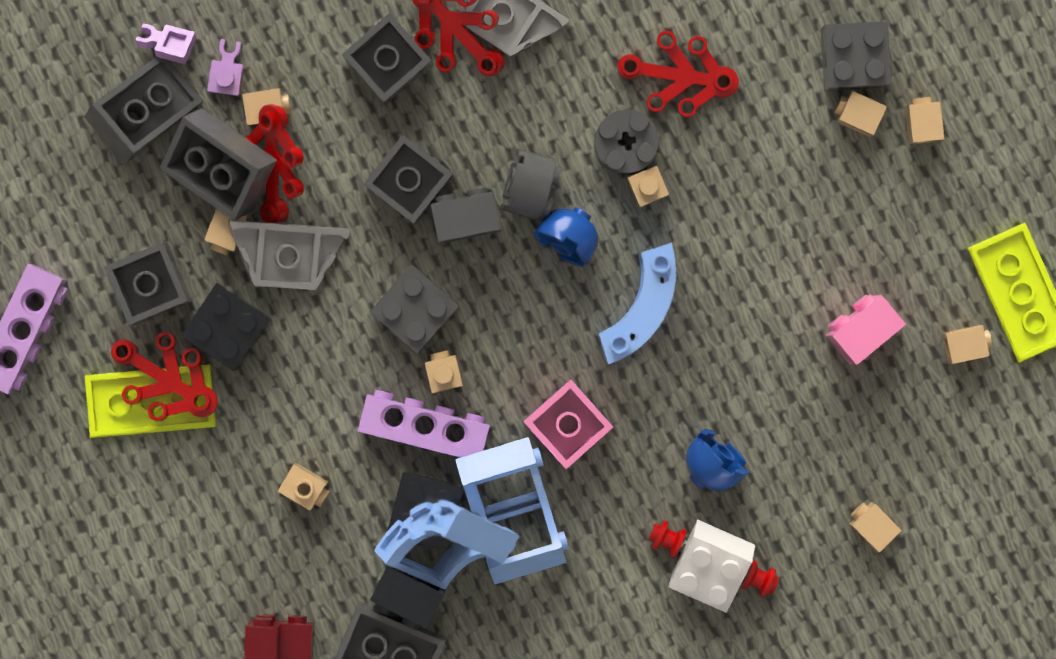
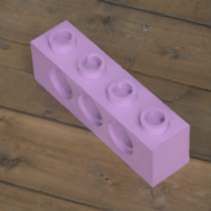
[0,264,68,394]
[358,390,490,458]

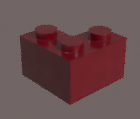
[244,614,314,659]

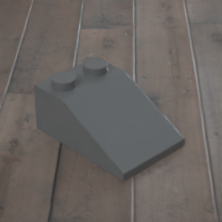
[84,57,203,165]

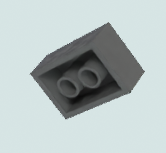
[160,108,277,221]
[335,601,447,659]

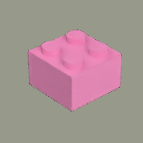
[825,294,906,365]
[524,379,613,469]

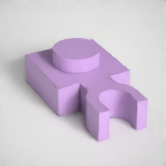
[136,23,196,64]
[207,39,244,97]

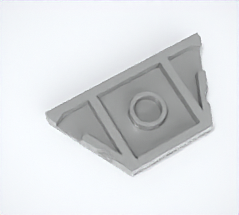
[459,0,570,58]
[228,220,350,290]

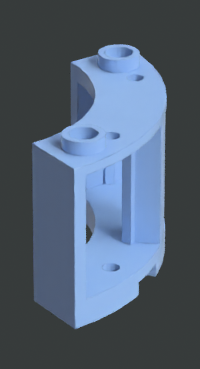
[597,243,676,364]
[456,437,569,585]
[374,500,520,589]

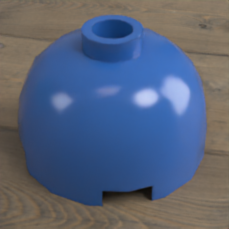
[533,207,598,267]
[686,429,749,492]

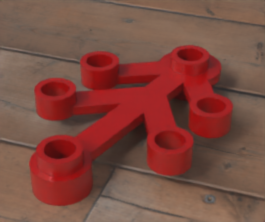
[411,0,505,77]
[617,31,739,118]
[245,104,304,223]
[111,332,218,421]

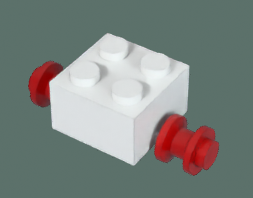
[648,519,779,613]

